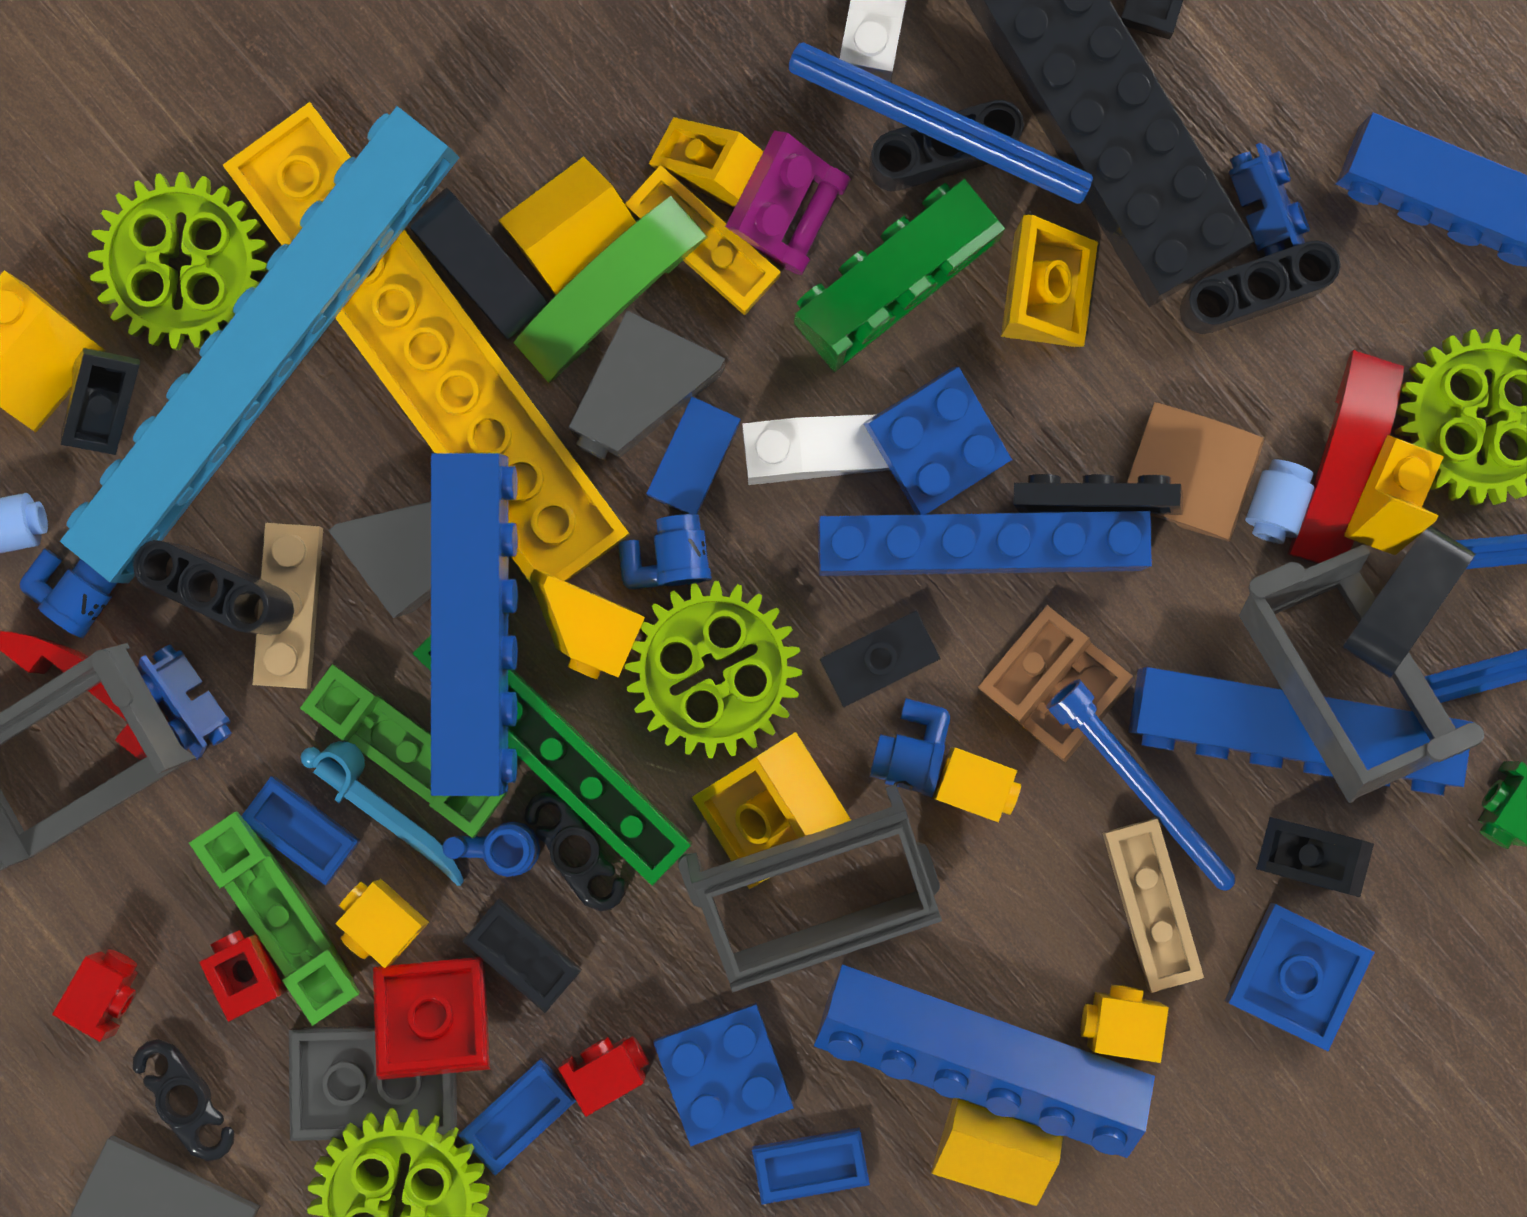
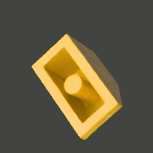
[649,117,764,207]
[530,568,645,679]

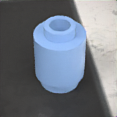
[1245,459,1314,544]
[0,493,48,553]

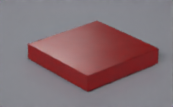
[373,957,490,1080]

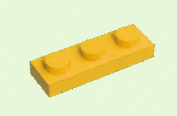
[625,165,781,315]

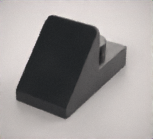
[61,348,140,455]
[1256,817,1374,897]

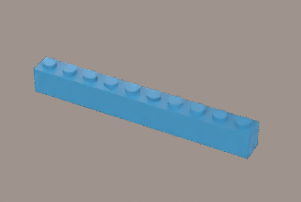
[60,106,460,583]

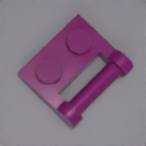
[725,130,851,275]

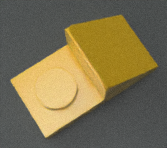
[1344,435,1444,555]

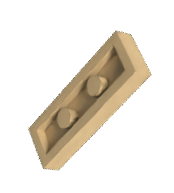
[253,523,323,689]
[1102,818,1204,993]

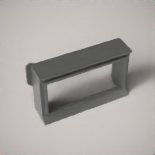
[1239,544,1484,803]
[0,643,196,871]
[678,784,942,993]

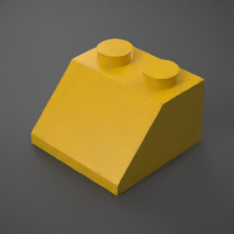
[0,270,106,432]
[692,732,851,889]

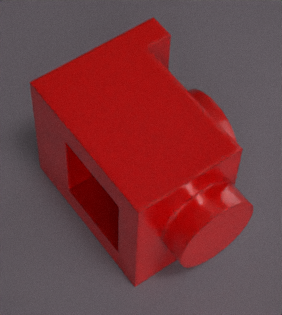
[199,930,289,1022]
[52,949,138,1042]
[558,1036,649,1117]

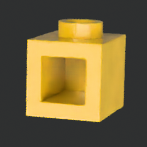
[932,747,1021,823]
[335,879,429,968]
[1081,985,1169,1063]

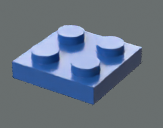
[863,367,1012,515]
[1224,903,1375,1051]
[653,1002,794,1147]

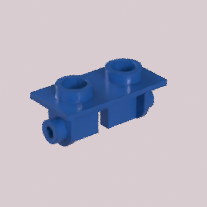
[1228,143,1310,256]
[137,644,232,760]

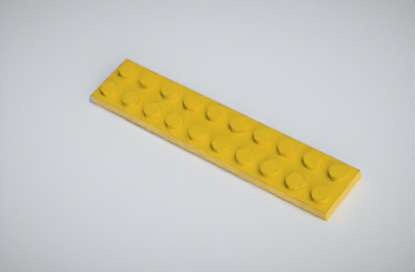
[223,102,630,583]

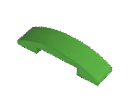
[513,196,708,383]
[300,664,507,838]
[189,811,360,1026]

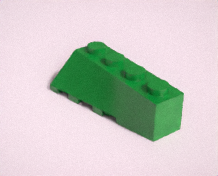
[794,179,1005,373]

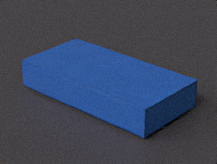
[646,397,741,514]
[242,776,361,885]
[458,1058,576,1176]
[752,1127,870,1204]

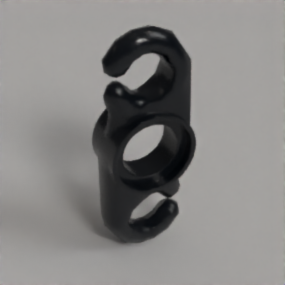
[525,791,626,912]
[132,1039,235,1161]

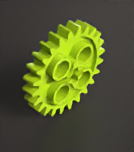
[88,172,269,350]
[1394,329,1527,506]
[625,581,802,758]
[307,1108,490,1217]

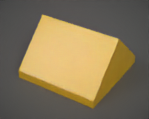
[498,156,636,296]
[1001,215,1098,347]
[931,1098,1063,1206]

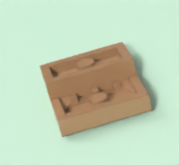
[1127,402,1265,542]
[978,605,1135,763]

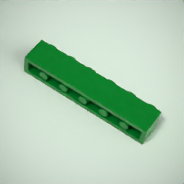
[412,635,693,886]

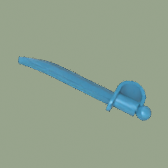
[300,741,465,886]

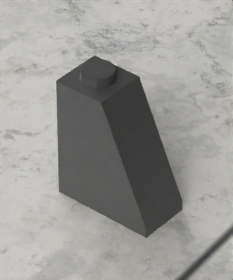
[569,311,725,460]
[328,501,431,618]

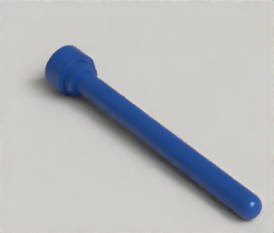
[1046,679,1235,891]

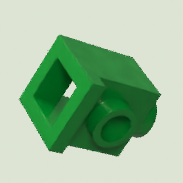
[1478,761,1527,849]

